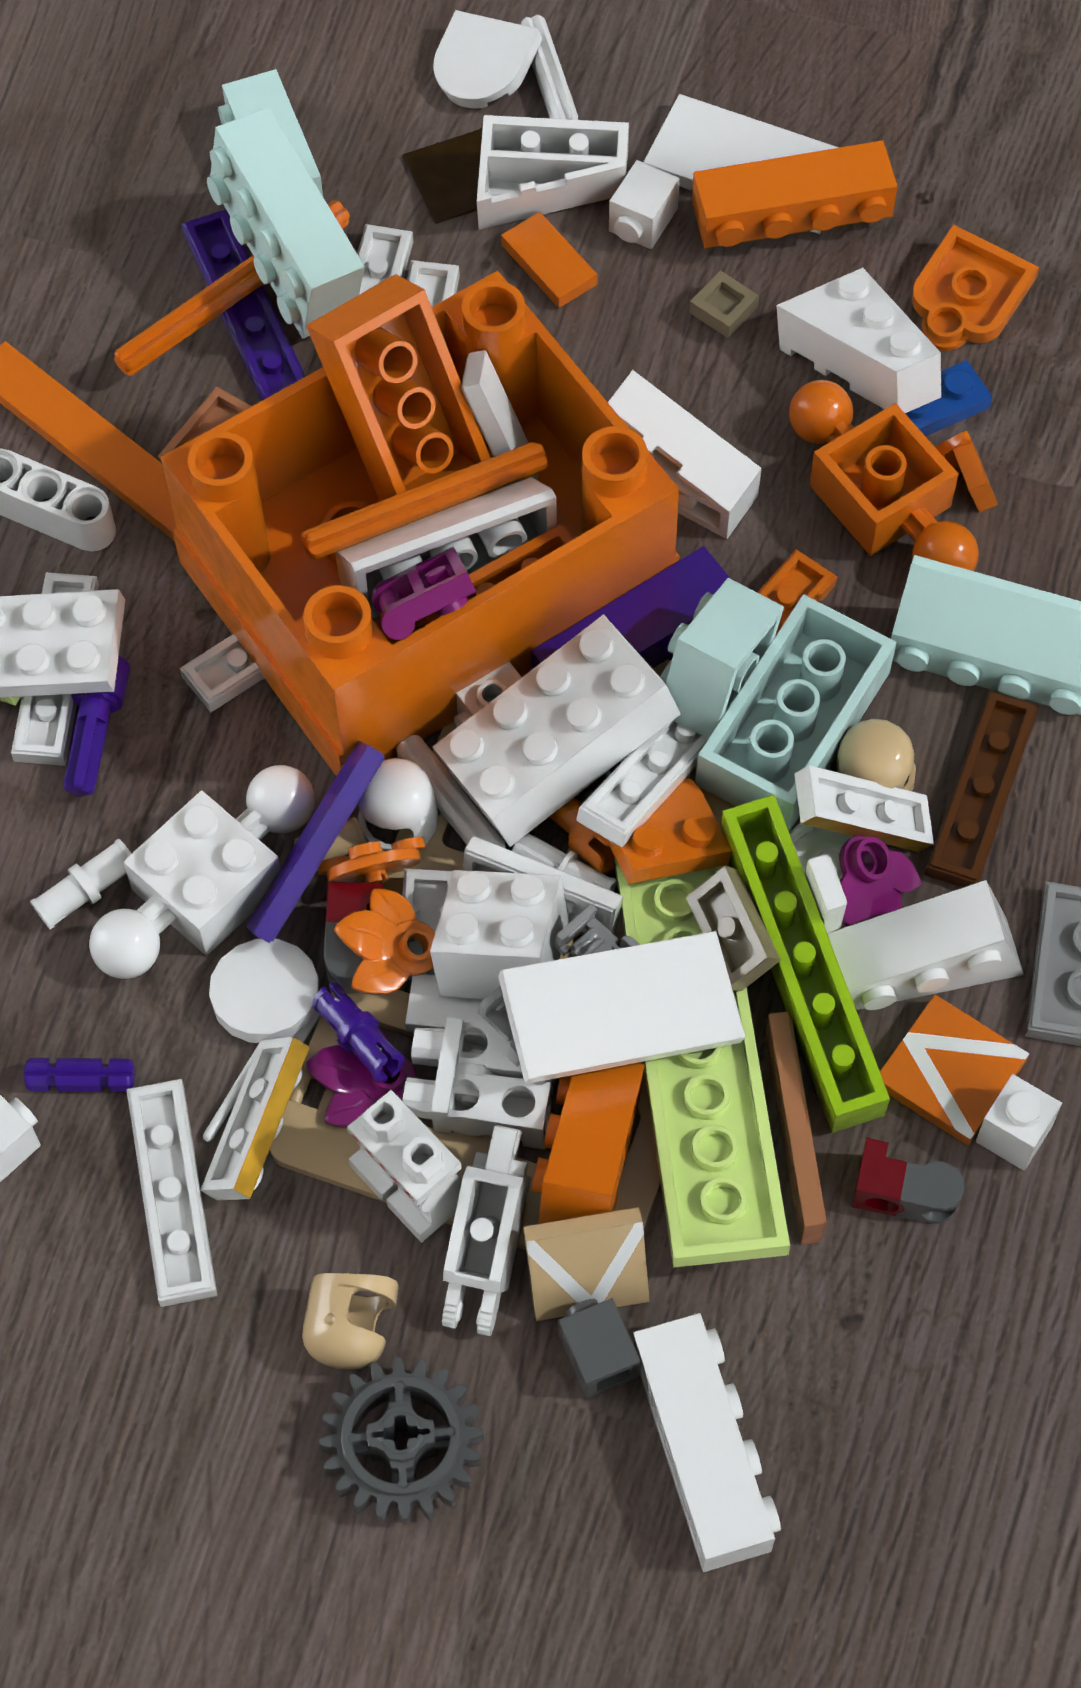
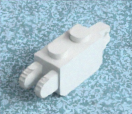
[442,1125,531,1336]

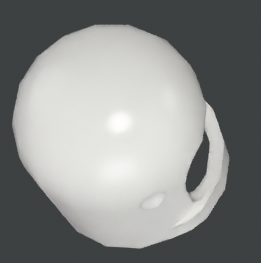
[358,758,439,851]

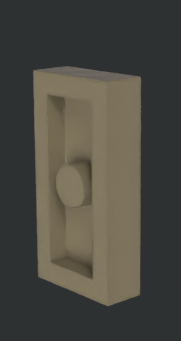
[686,866,781,991]

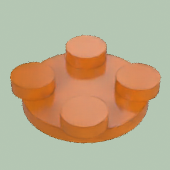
[318,837,426,883]

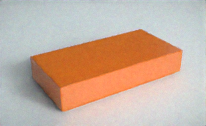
[501,212,598,308]

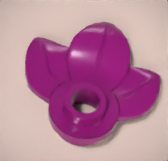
[839,835,922,927]
[306,1031,417,1128]

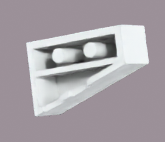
[477,115,629,230]
[828,880,1024,1010]

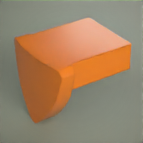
[935,431,998,513]

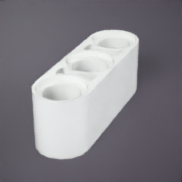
[0,448,116,552]

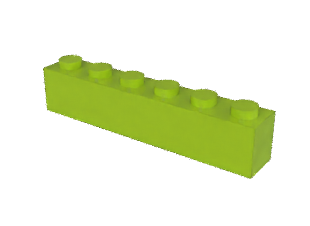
[721,794,890,1133]

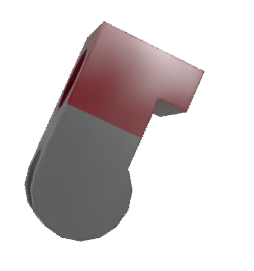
[324,882,384,994]
[852,1137,964,1223]

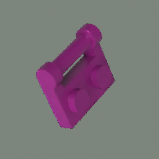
[371,546,476,640]

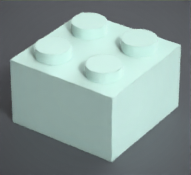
[660,578,784,738]

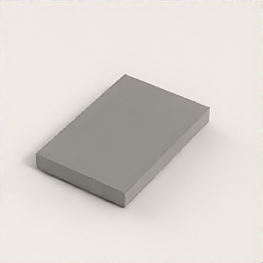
[1025,881,1081,1046]

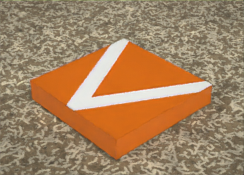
[880,994,1029,1146]

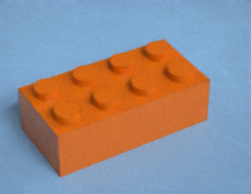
[306,274,490,501]

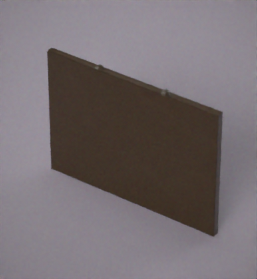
[403,128,483,224]

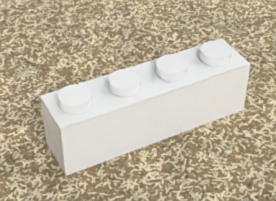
[632,1313,781,1572]

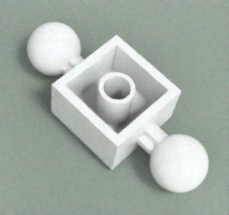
[89,765,315,979]

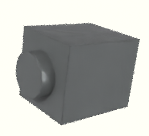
[559,1298,641,1399]

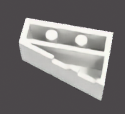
[776,268,941,413]
[608,370,761,539]

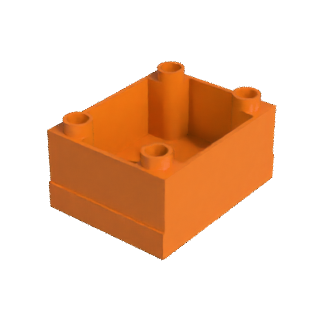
[161,270,680,776]

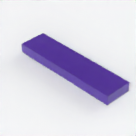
[245,741,385,944]

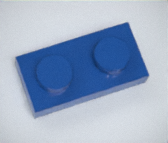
[879,360,993,436]

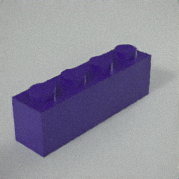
[531,546,731,669]

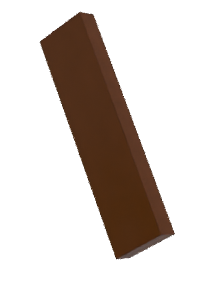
[924,689,1040,888]

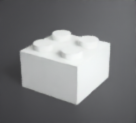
[430,870,569,999]

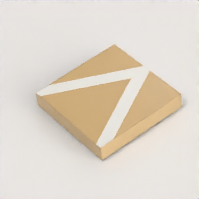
[523,1207,650,1321]

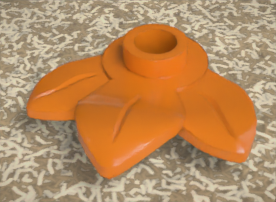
[334,889,436,995]

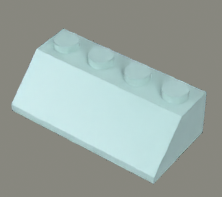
[891,555,1081,715]

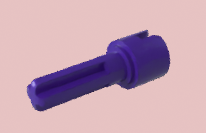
[63,656,130,797]

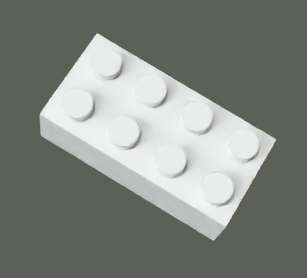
[433,614,681,847]

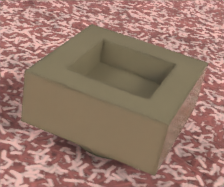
[689,270,759,338]

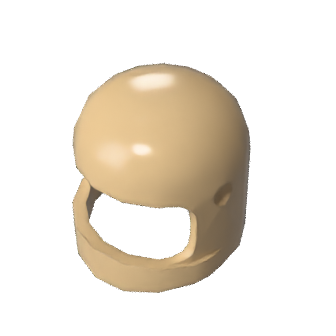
[837,719,916,791]
[302,1273,399,1370]

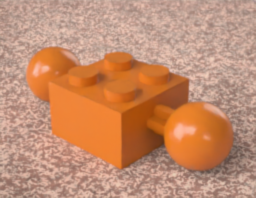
[789,380,979,571]

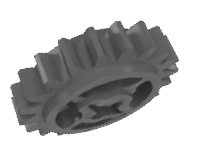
[319,1357,484,1525]

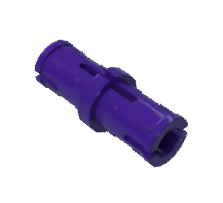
[312,983,404,1082]

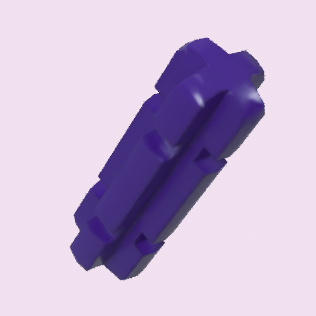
[24,1058,135,1092]

